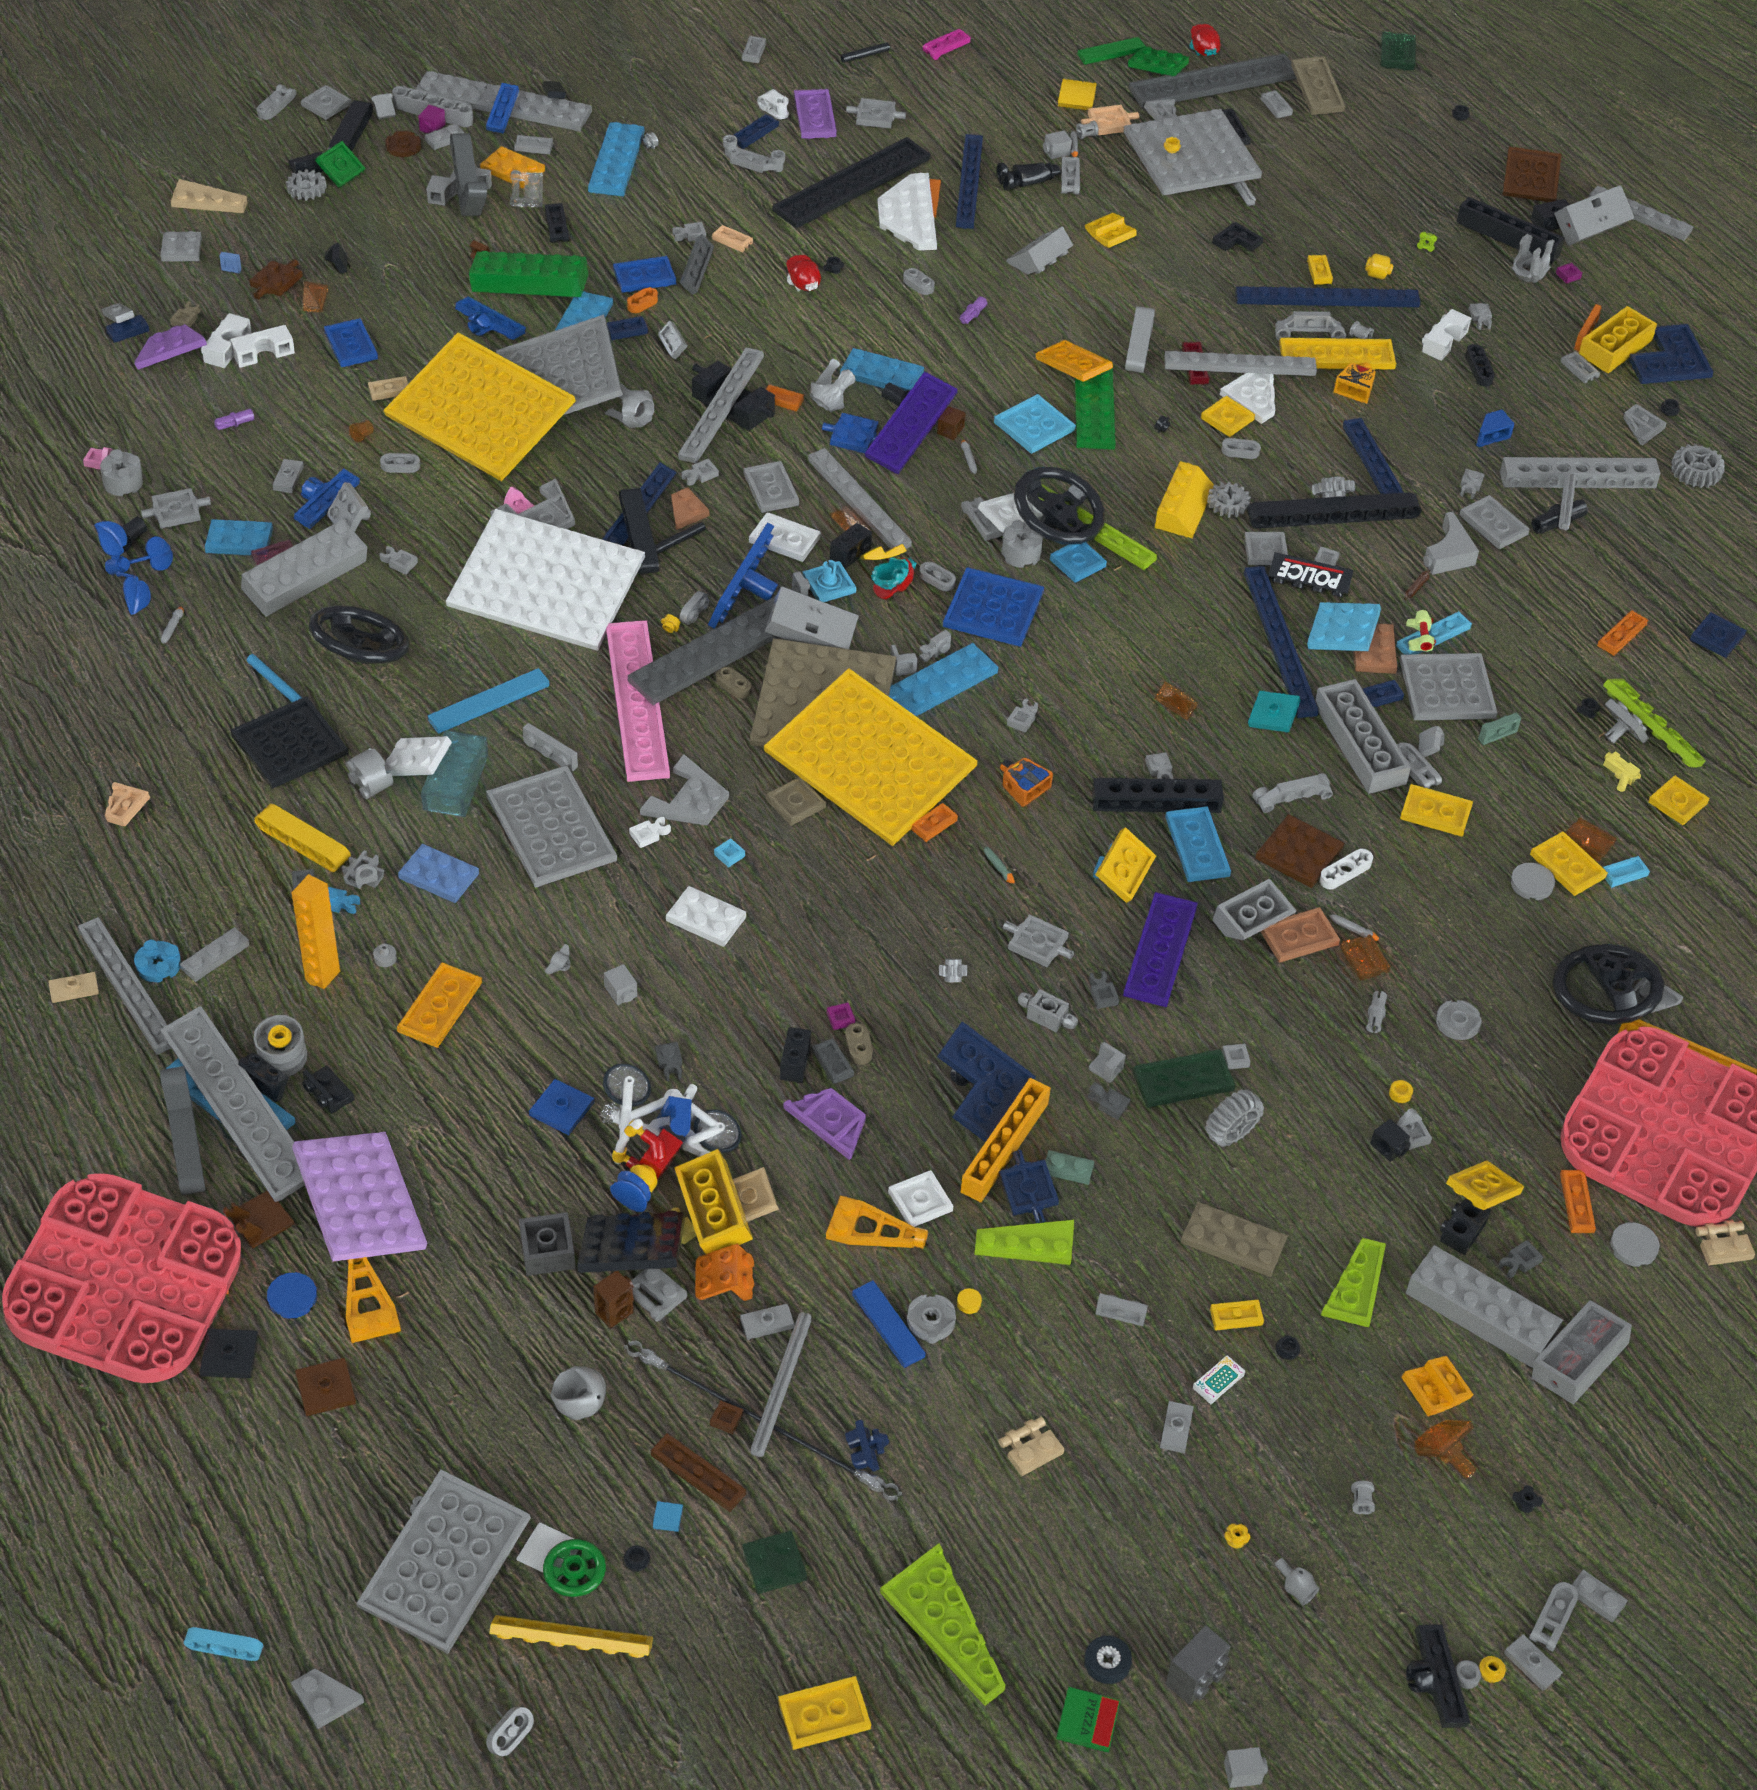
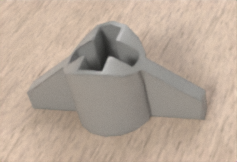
[545,944,570,975]

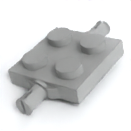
[846,98,906,128]
[141,488,211,529]
[1003,914,1074,967]

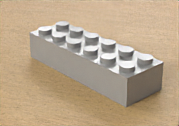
[241,519,367,617]
[1315,679,1411,794]
[1406,1245,1563,1368]

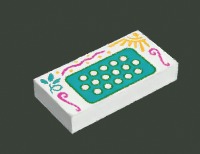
[1193,1355,1245,1404]

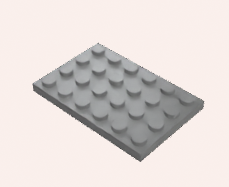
[486,765,617,888]
[356,1469,531,1654]

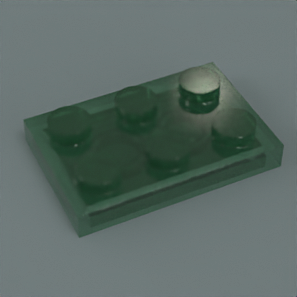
[1380,32,1416,70]

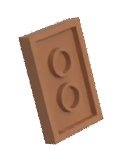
[1353,623,1397,674]
[1260,907,1340,963]

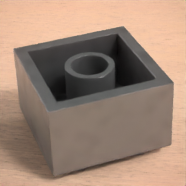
[519,1212,575,1276]
[1165,1625,1231,1705]

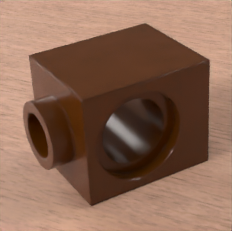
[937,406,966,440]

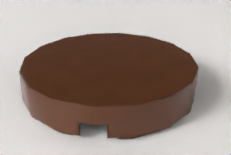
[385,130,421,157]

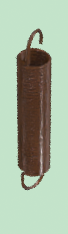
[1405,569,1431,600]

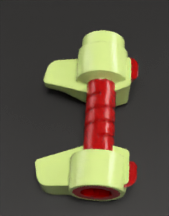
[1406,610,1436,651]

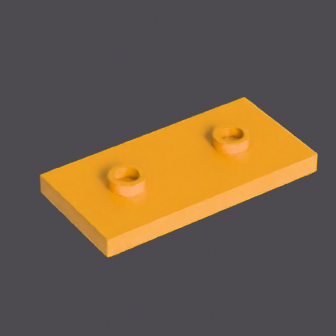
[1036,340,1113,382]
[397,962,482,1048]

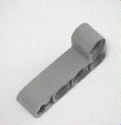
[1125,306,1155,373]

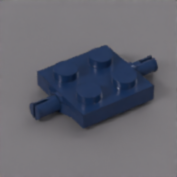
[999,1150,1059,1223]

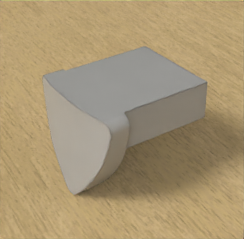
[371,94,396,120]
[1418,726,1444,758]
[1397,1108,1432,1150]

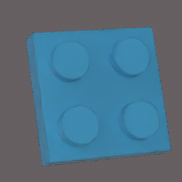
[1050,542,1107,583]

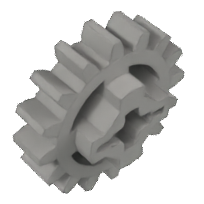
[286,169,327,201]
[1312,476,1355,498]
[1207,482,1251,518]

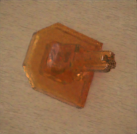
[1414,1420,1476,1479]

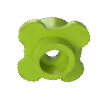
[1417,232,1437,252]

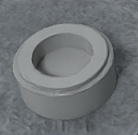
[1455,1660,1481,1689]

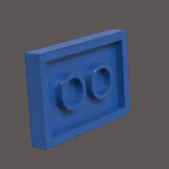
[613,256,676,293]
[324,318,378,368]

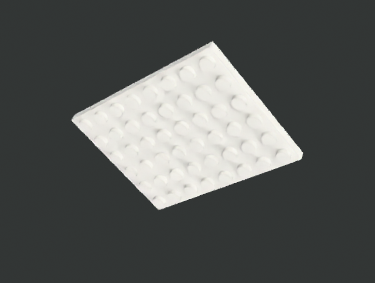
[446,509,645,651]

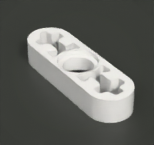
[1319,849,1373,889]

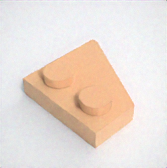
[105,782,150,827]

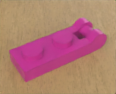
[923,29,970,60]

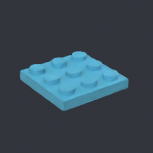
[994,394,1076,454]
[1307,602,1381,651]

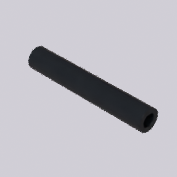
[840,42,890,63]
[655,521,706,554]

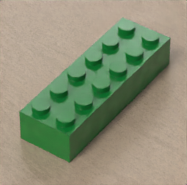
[469,251,588,297]

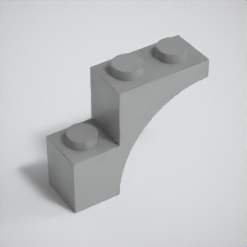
[427,168,492,206]

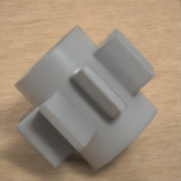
[939,958,967,982]

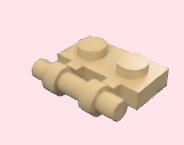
[1695,1220,1755,1266]
[998,1417,1064,1477]

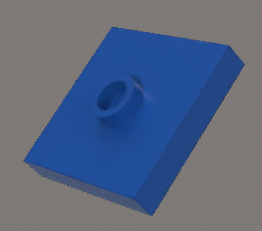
[529,1079,595,1135]

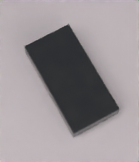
[542,81,566,99]

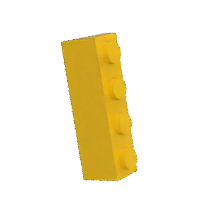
[1155,461,1214,538]

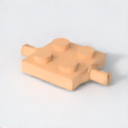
[1081,105,1139,135]

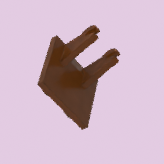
[223,1191,295,1249]

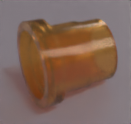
[349,420,374,442]

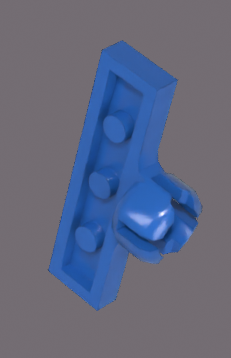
[455,296,526,340]
[294,469,360,529]

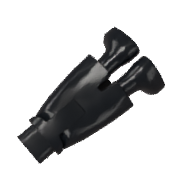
[997,162,1061,191]

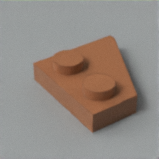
[671,487,709,530]

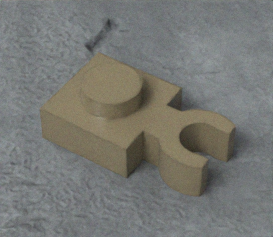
[170,301,201,327]

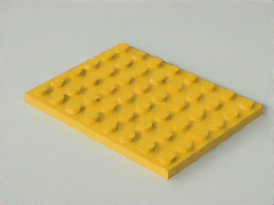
[383,332,576,482]
[764,668,978,846]

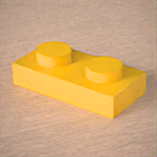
[1307,255,1333,285]
[1210,1300,1264,1330]

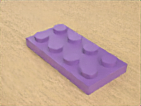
[794,89,837,139]

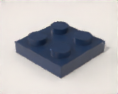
[1690,612,1747,658]

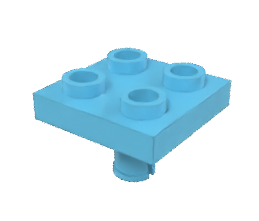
[803,560,856,602]

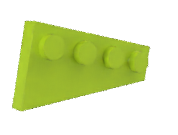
[974,1220,1074,1265]
[1321,1238,1386,1327]

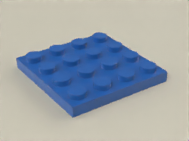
[943,567,1044,647]

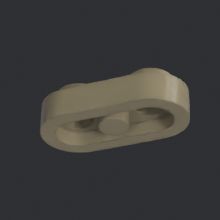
[716,667,751,699]
[845,1023,873,1065]

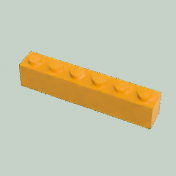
[291,874,340,989]
[961,1078,1051,1203]

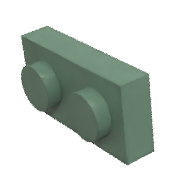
[1478,712,1521,745]
[1046,1150,1094,1185]

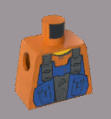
[1000,758,1053,807]

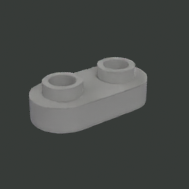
[903,268,935,295]
[1221,438,1261,459]
[380,453,420,473]
[919,562,956,591]
[679,590,709,625]
[487,1706,534,1756]

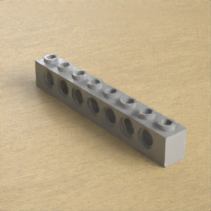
[1500,457,1661,488]

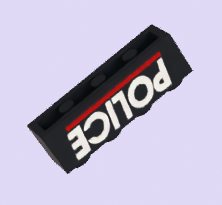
[1269,552,1354,598]

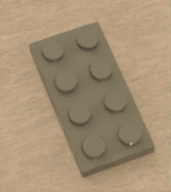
[1291,56,1345,115]
[1181,1202,1288,1277]

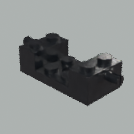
[692,360,775,431]

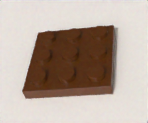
[1502,146,1562,202]
[1255,814,1345,888]

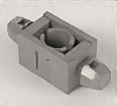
[1018,989,1078,1032]

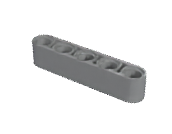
[392,86,473,127]

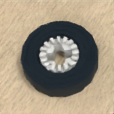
[1084,1636,1132,1684]

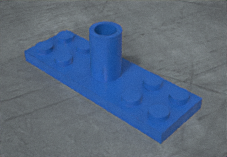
[708,522,778,629]

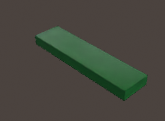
[1077,37,1146,65]

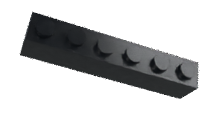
[1456,196,1565,264]

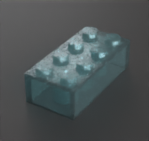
[421,730,488,817]

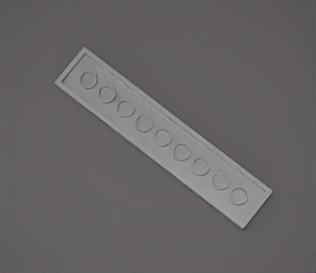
[416,71,592,131]
[160,1006,305,1202]

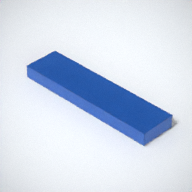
[852,1280,925,1368]

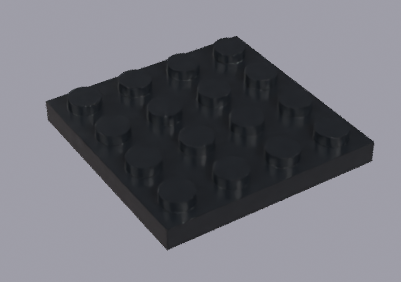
[230,696,349,789]
[577,1210,685,1273]

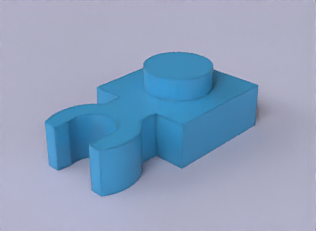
[328,887,360,914]

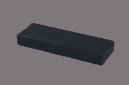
[1222,108,1251,145]

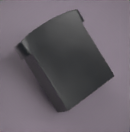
[324,243,348,274]

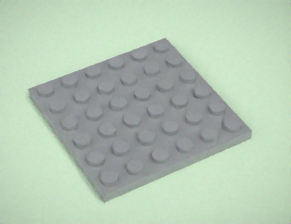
[1123,109,1262,196]
[496,315,623,415]

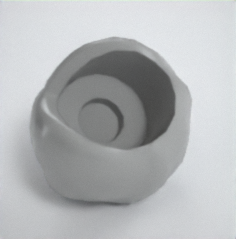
[551,1366,606,1420]

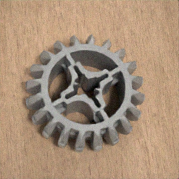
[1671,444,1725,489]
[1205,1089,1264,1147]

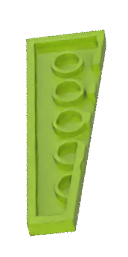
[1603,679,1706,768]

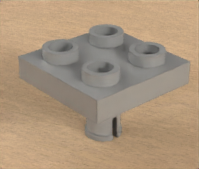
[327,482,371,532]
[1604,699,1649,744]

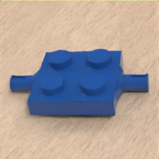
[822,413,879,453]

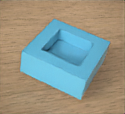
[714,838,745,867]

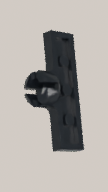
[1406,1624,1470,1728]

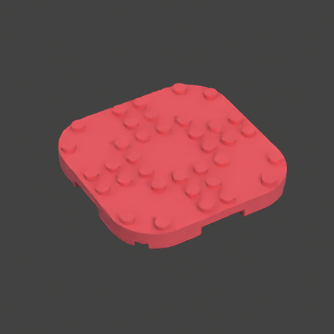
[1561,1027,1757,1227]
[2,1174,241,1383]

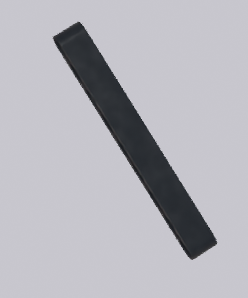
[1247,492,1422,529]

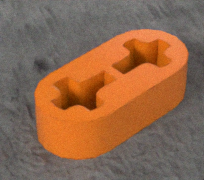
[627,288,658,313]

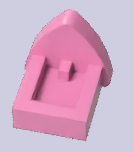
[83,447,113,470]
[504,487,534,514]

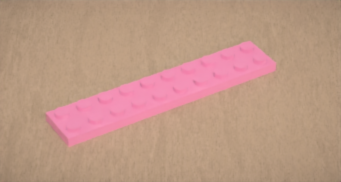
[606,620,670,782]

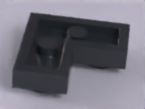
[1212,222,1263,251]

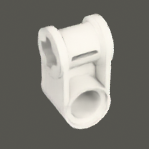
[757,89,789,120]

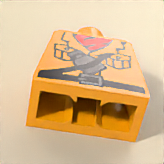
[1333,362,1376,404]

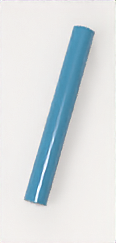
[247,654,302,702]

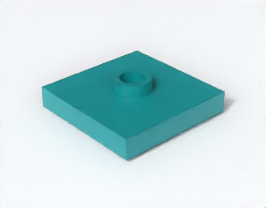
[1248,691,1300,733]

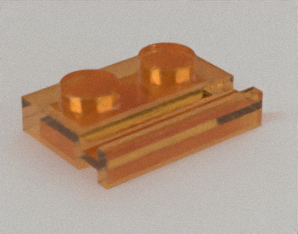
[1566,817,1617,861]
[1340,934,1391,981]

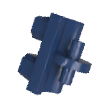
[845,1419,889,1472]

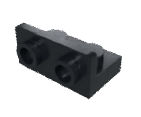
[288,152,324,174]
[238,1053,289,1102]
[302,1065,355,1114]

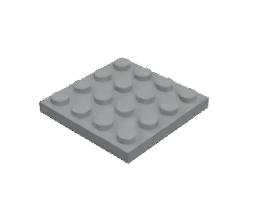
[1400,653,1497,720]

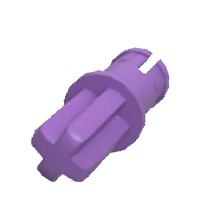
[959,297,987,324]
[214,408,254,430]

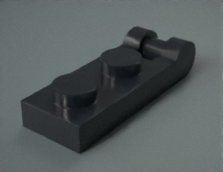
[545,203,569,243]

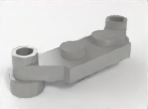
[723,135,785,173]
[1275,311,1346,341]
[1252,773,1333,813]

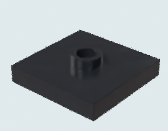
[200,1329,259,1378]

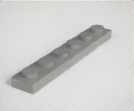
[1589,186,1693,241]

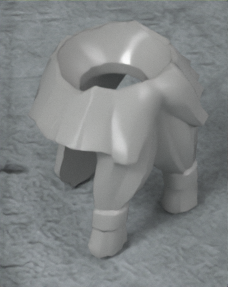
[1512,234,1554,283]
[810,358,856,412]
[605,384,654,428]

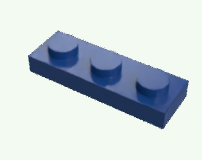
[486,83,519,134]

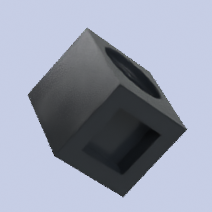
[1370,1119,1410,1162]

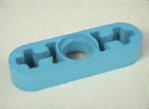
[184,1627,263,1661]

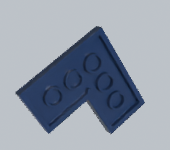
[1629,324,1713,384]
[937,1021,1036,1142]

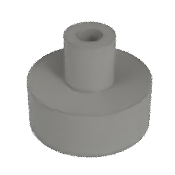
[373,944,397,967]

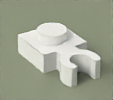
[629,817,671,848]

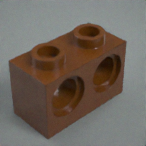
[594,1271,634,1329]

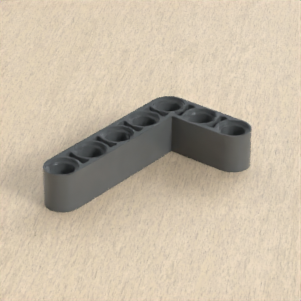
[450,133,487,216]
[160,1066,206,1196]

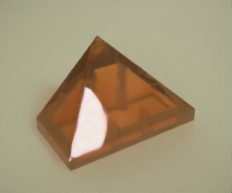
[303,281,328,312]
[830,506,870,531]
[1154,681,1199,720]

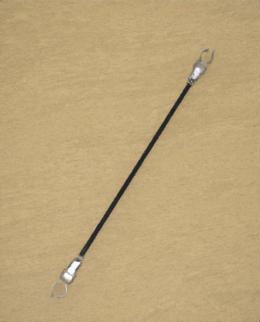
[624,1340,902,1501]

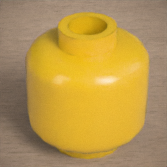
[1365,253,1393,280]

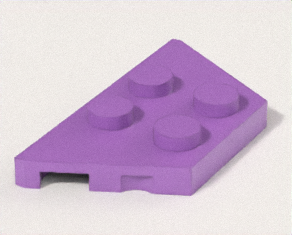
[134,324,207,370]
[783,1088,866,1160]

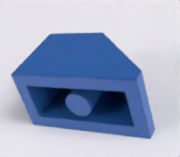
[1476,410,1514,448]

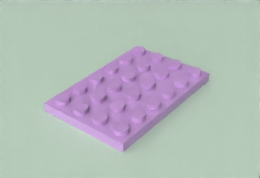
[292,1132,427,1262]

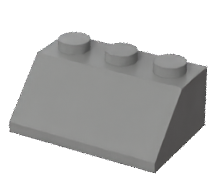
[1006,226,1073,275]
[1212,878,1296,940]

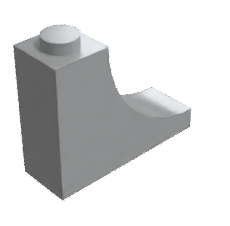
[1423,511,1479,575]

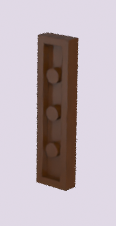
[651,1433,746,1512]

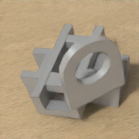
[341,850,384,889]

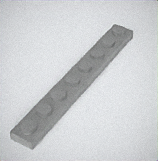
[678,348,764,463]
[1164,351,1317,376]
[808,448,912,549]
[78,917,171,1055]

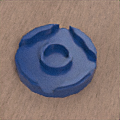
[267,1272,317,1319]

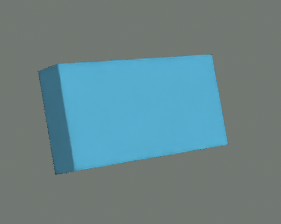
[1603,856,1650,888]

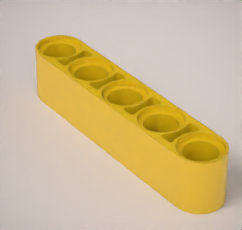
[254,804,351,872]

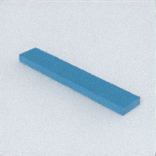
[427,668,549,734]

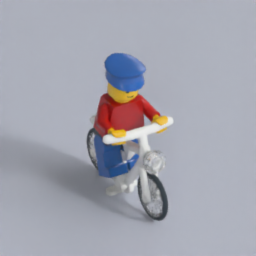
[600,1064,742,1212]

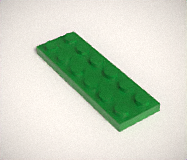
[1075,368,1116,450]

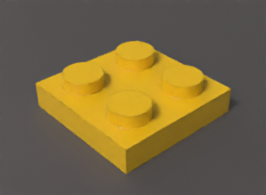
[1201,396,1255,437]
[1648,775,1710,825]

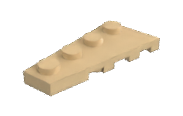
[171,179,248,213]

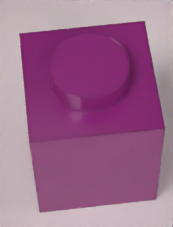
[418,105,445,134]

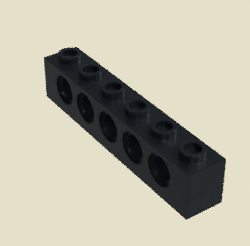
[1091,778,1224,813]

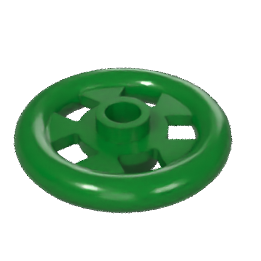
[543,1539,606,1597]

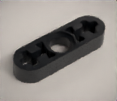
[1465,344,1495,387]

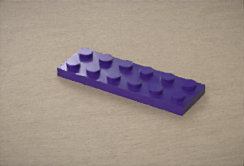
[865,371,958,475]
[1123,892,1198,1007]

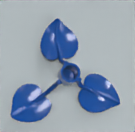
[94,521,173,615]

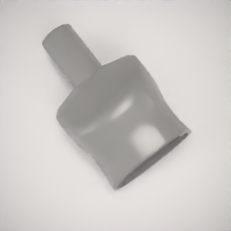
[1275,1558,1320,1606]

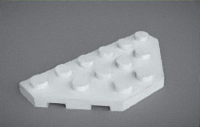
[877,173,937,250]

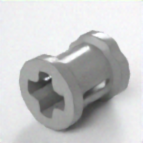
[1076,121,1098,139]
[1349,321,1374,339]
[1351,1481,1375,1514]

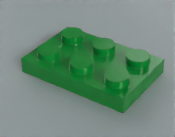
[1128,47,1189,77]

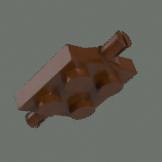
[249,259,303,300]

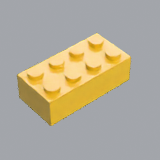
[1579,306,1657,373]
[674,1149,753,1255]

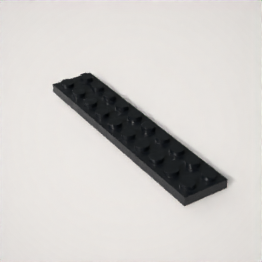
[773,137,931,228]

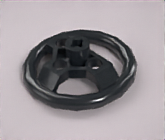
[1014,467,1105,545]
[309,605,409,664]
[1552,943,1665,1025]

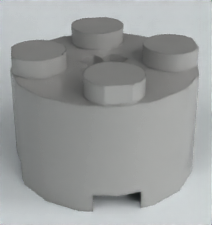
[100,449,143,496]
[1001,520,1043,568]
[345,748,393,799]

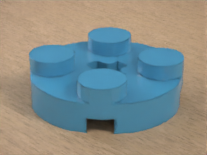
[134,940,181,982]

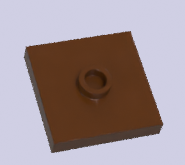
[295,1357,356,1417]

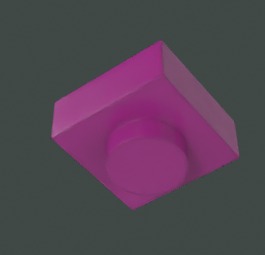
[1556,263,1582,284]
[826,1003,855,1031]

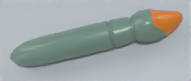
[984,847,1015,883]

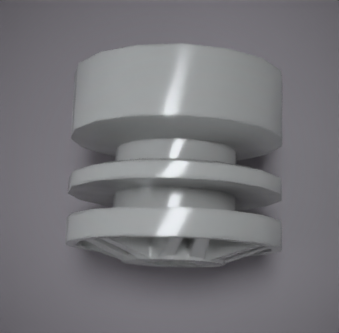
[253,1015,308,1076]

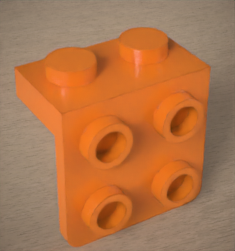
[695,1244,754,1301]

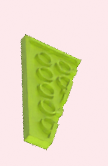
[880,1543,1005,1706]

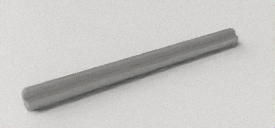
[751,1312,811,1457]

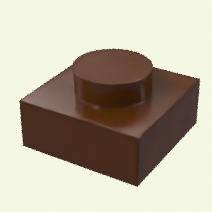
[710,1400,744,1435]

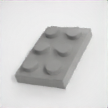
[744,461,799,513]
[1459,495,1530,549]

